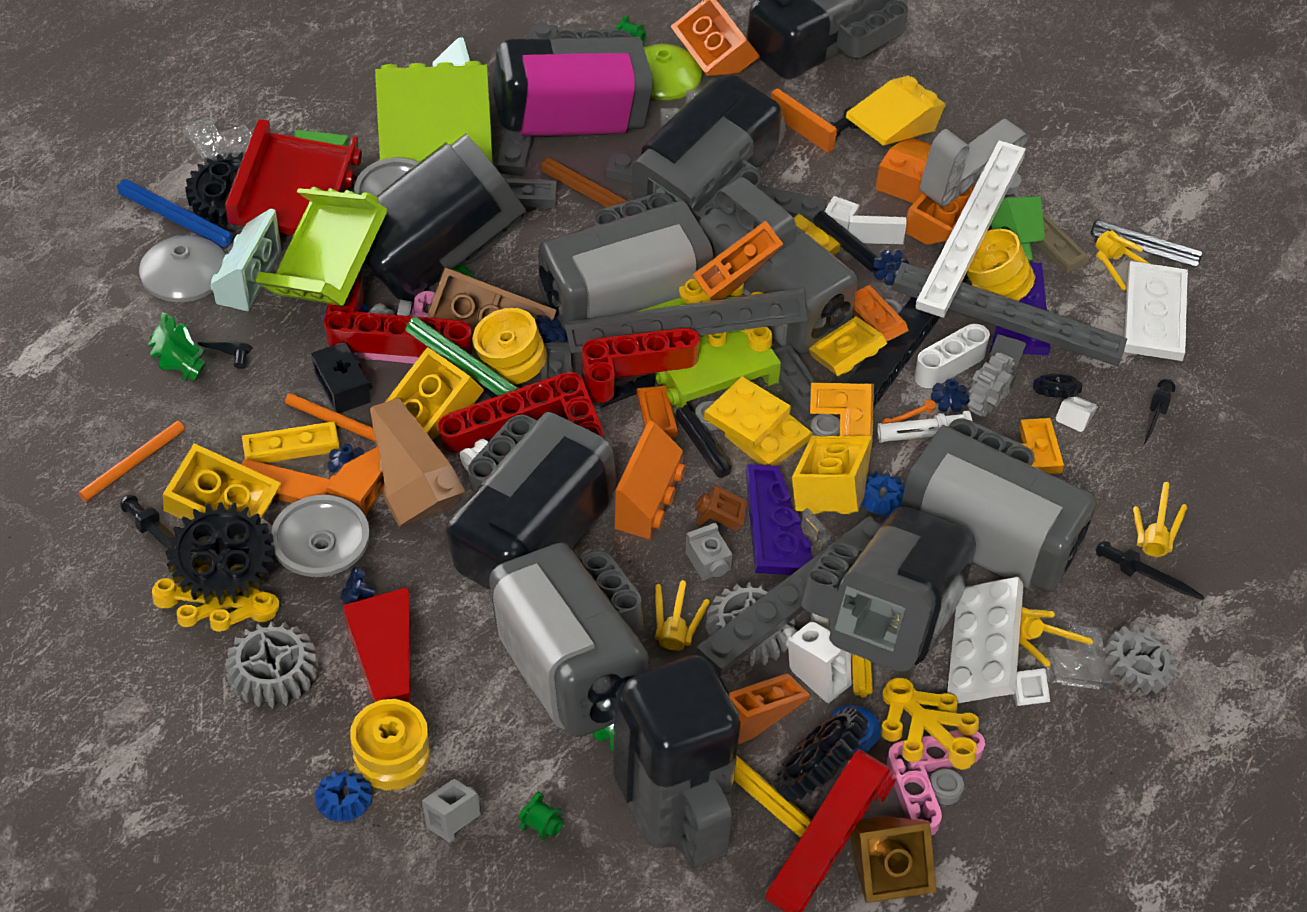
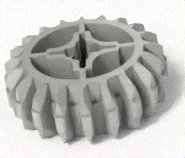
[705,582,796,668]
[225,620,319,709]

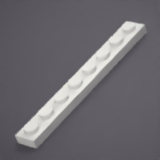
[916,141,1026,318]

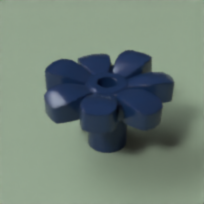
[872,249,909,285]
[535,315,567,343]
[931,379,969,412]
[328,444,364,473]
[340,566,375,605]

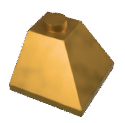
[851,816,936,903]

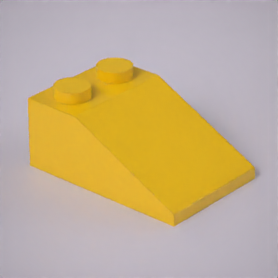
[845,76,946,146]
[385,347,484,440]
[792,436,873,514]
[163,443,281,536]

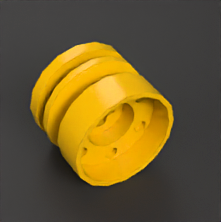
[966,229,1035,301]

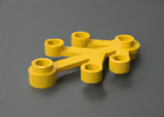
[679,279,772,352]
[152,565,279,632]
[882,678,979,769]

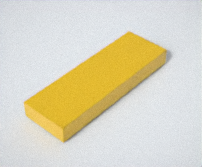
[242,421,340,463]

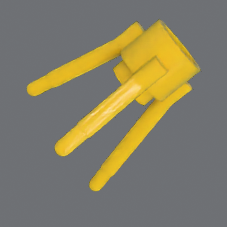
[1095,231,1150,291]
[1133,482,1187,557]
[655,580,710,651]
[1019,606,1094,667]

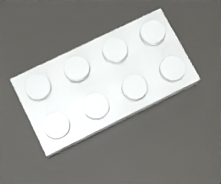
[1124,261,1188,361]
[947,577,1024,703]

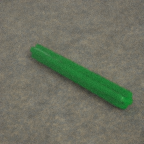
[405,316,519,396]

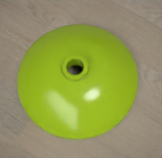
[644,43,702,101]

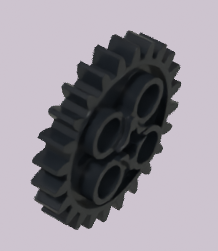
[185,152,244,226]
[166,502,275,605]
[774,707,869,802]

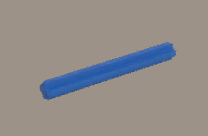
[117,179,233,248]

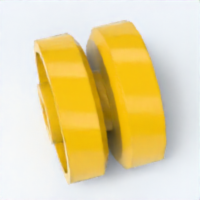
[472,308,547,385]
[350,699,430,791]

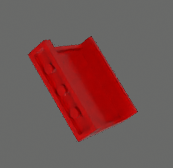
[225,119,362,235]

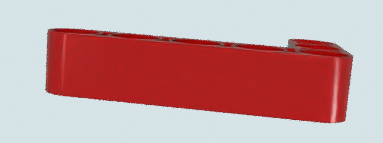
[324,271,472,357]
[438,372,605,453]
[765,749,897,912]

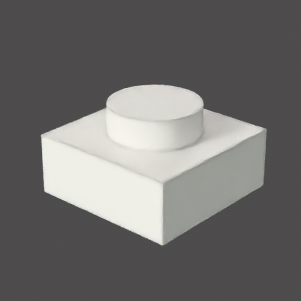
[825,196,860,230]

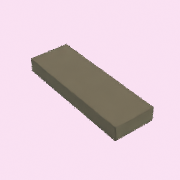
[1035,211,1089,274]

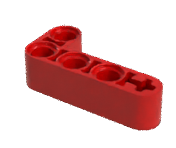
[582,328,700,403]

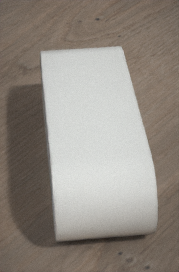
[914,324,990,388]

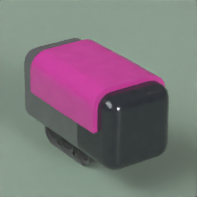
[492,29,652,136]

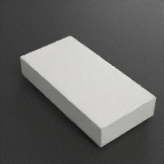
[847,215,906,244]

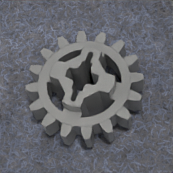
[968,352,1015,417]
[1103,625,1177,695]

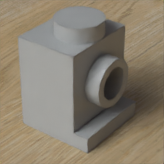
[685,522,733,581]
[422,779,481,843]

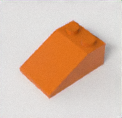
[875,138,931,203]

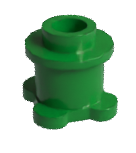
[615,15,647,44]
[518,792,564,840]

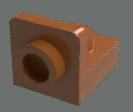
[695,485,748,532]

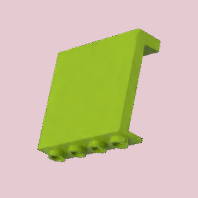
[375,61,493,164]
[254,187,388,306]
[639,295,781,409]

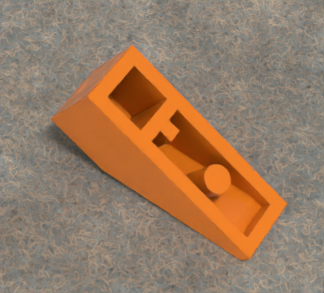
[693,220,784,301]
[326,446,385,516]
[729,673,810,744]

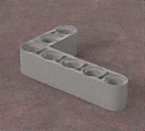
[919,118,1028,207]

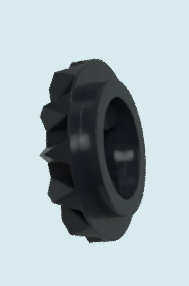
[1033,374,1082,399]

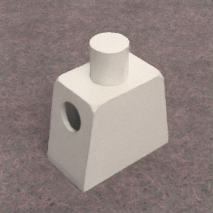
[783,622,852,704]

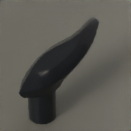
[197,341,253,369]

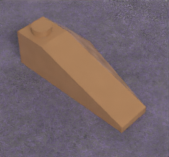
[426,267,557,335]
[370,398,465,527]

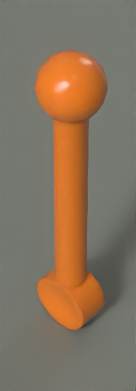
[881,400,936,424]

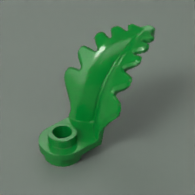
[148,312,206,383]

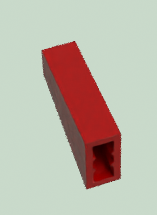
[342,587,411,704]

